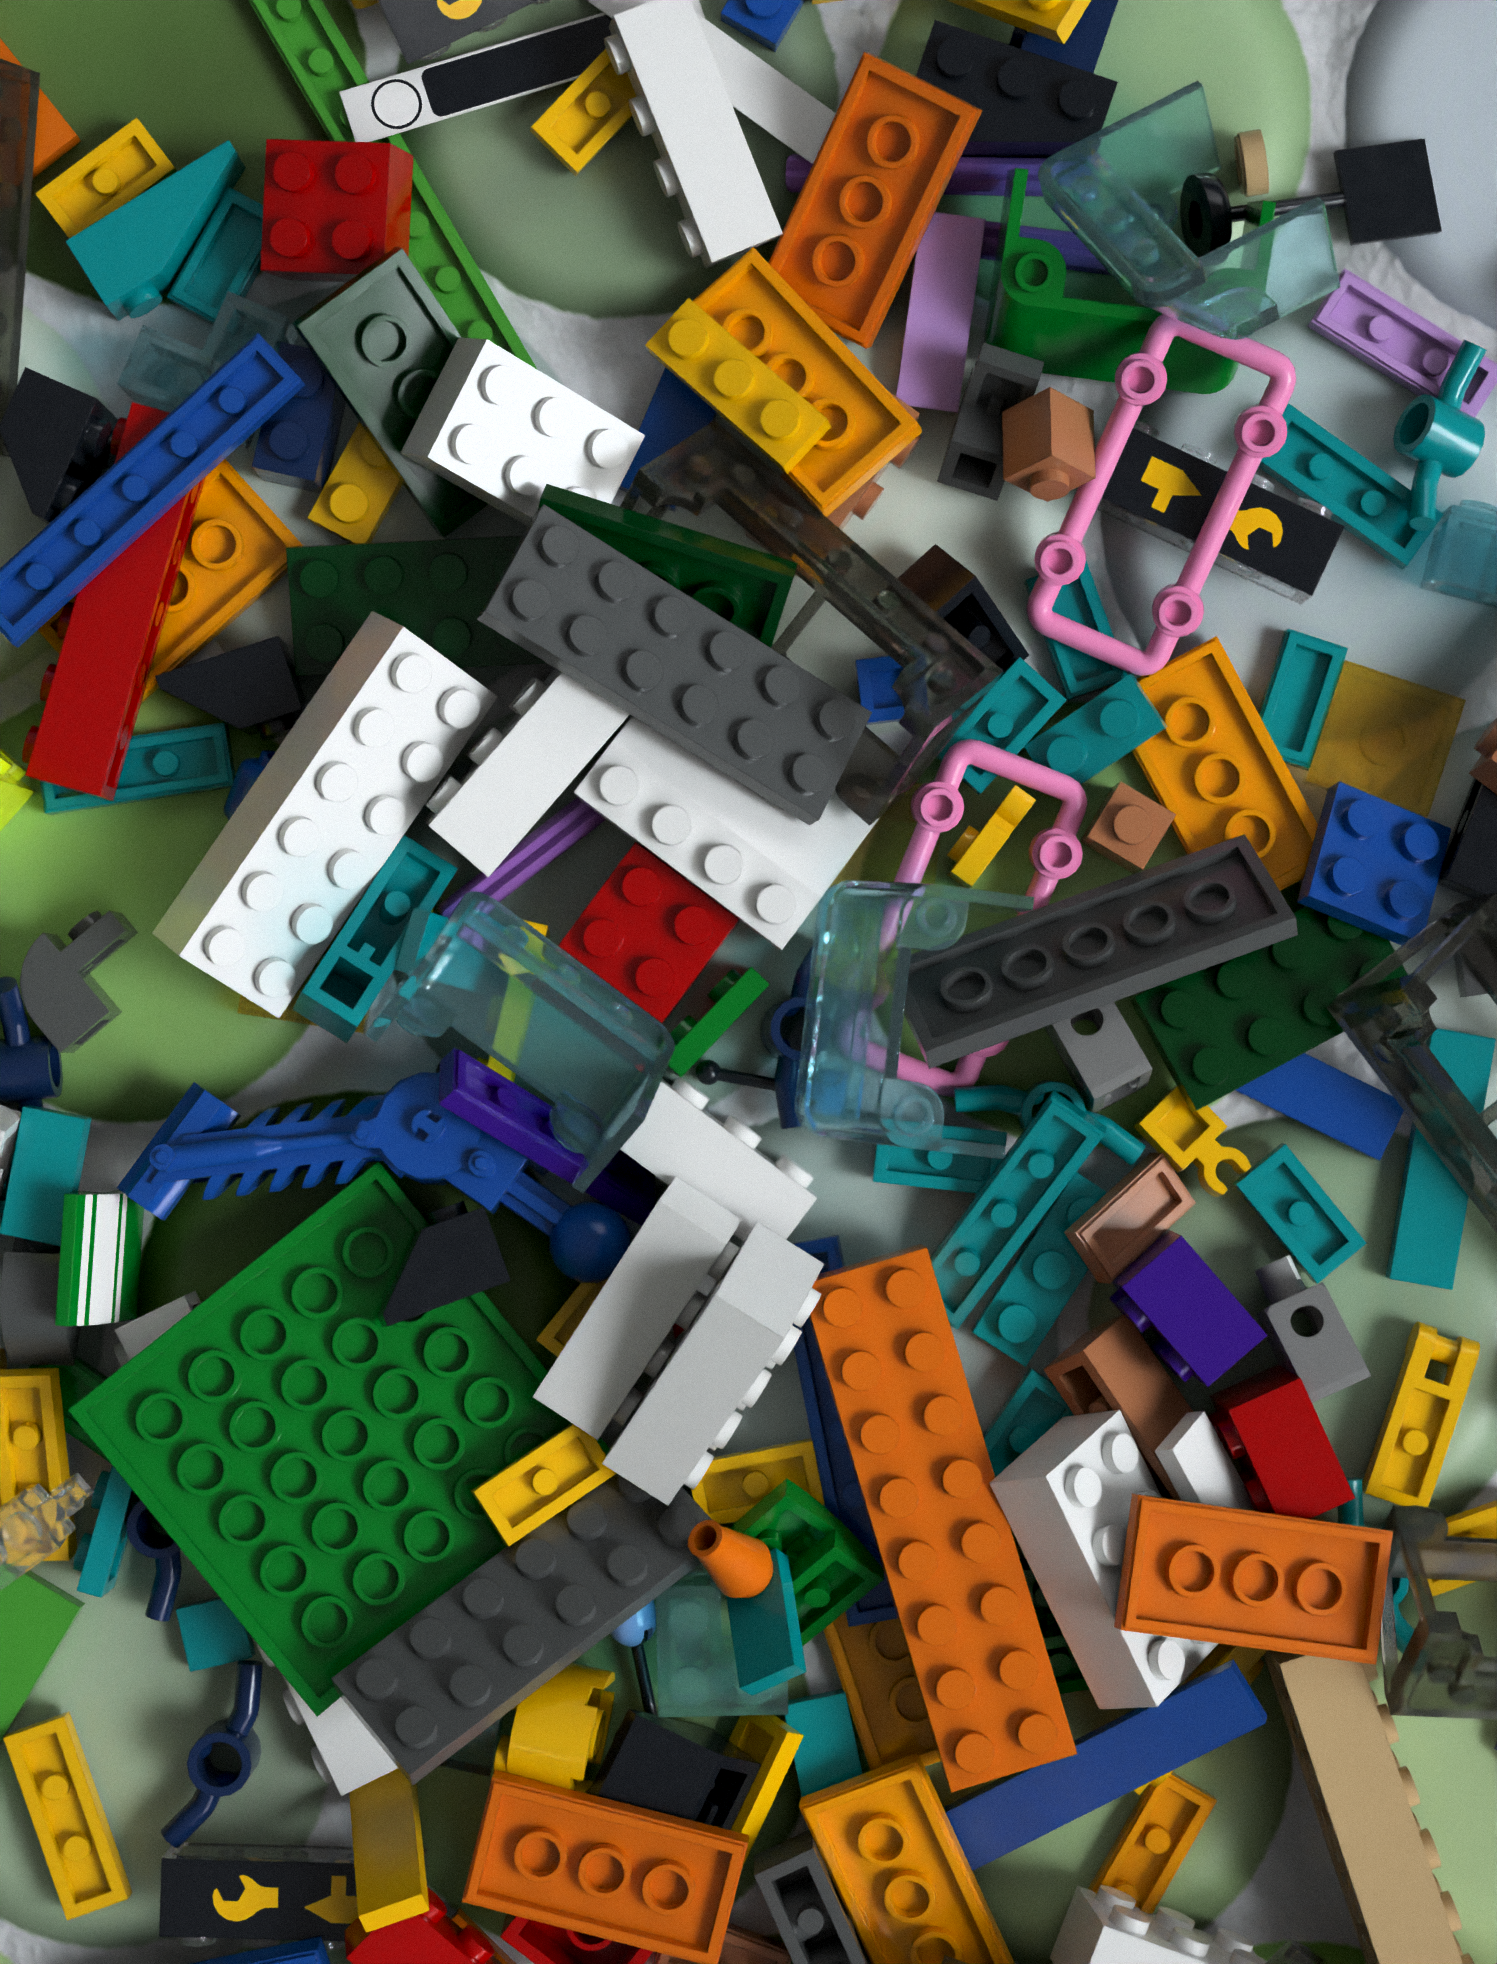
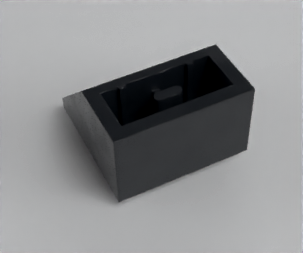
[0,367,118,525]
[587,1709,762,1830]

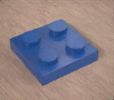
[1297,781,1451,949]

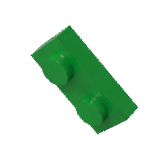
[663,967,770,1077]

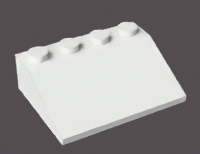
[574,716,894,950]

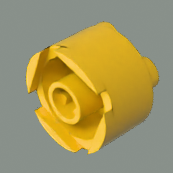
[494,1662,615,1793]

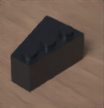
[916,20,1118,159]

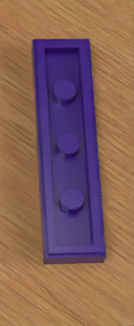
[439,1048,656,1226]

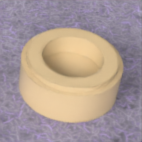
[1234,129,1269,197]

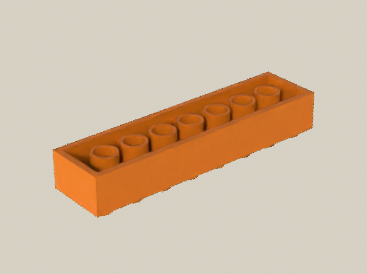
[809,1244,1077,1793]

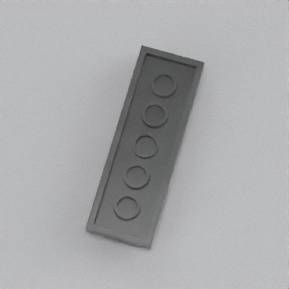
[477,504,872,825]
[884,834,1298,1069]
[331,1474,712,1786]

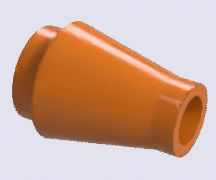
[688,1520,773,1598]

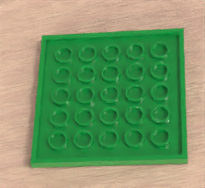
[68,1162,610,1717]

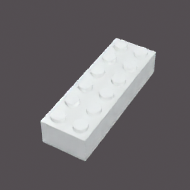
[152,611,498,1018]

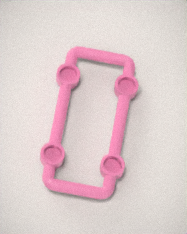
[1026,309,1296,676]
[835,739,1087,1097]

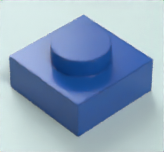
[721,0,806,52]
[855,653,926,725]

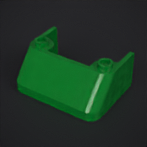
[984,168,1276,394]

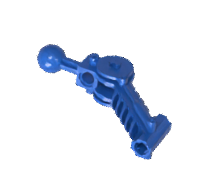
[117,1072,631,1283]

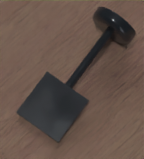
[1180,139,1442,264]

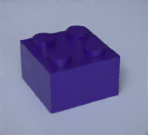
[1109,1230,1268,1387]

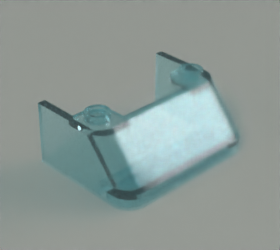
[1038,80,1340,340]
[795,880,1034,1159]
[365,891,675,1194]

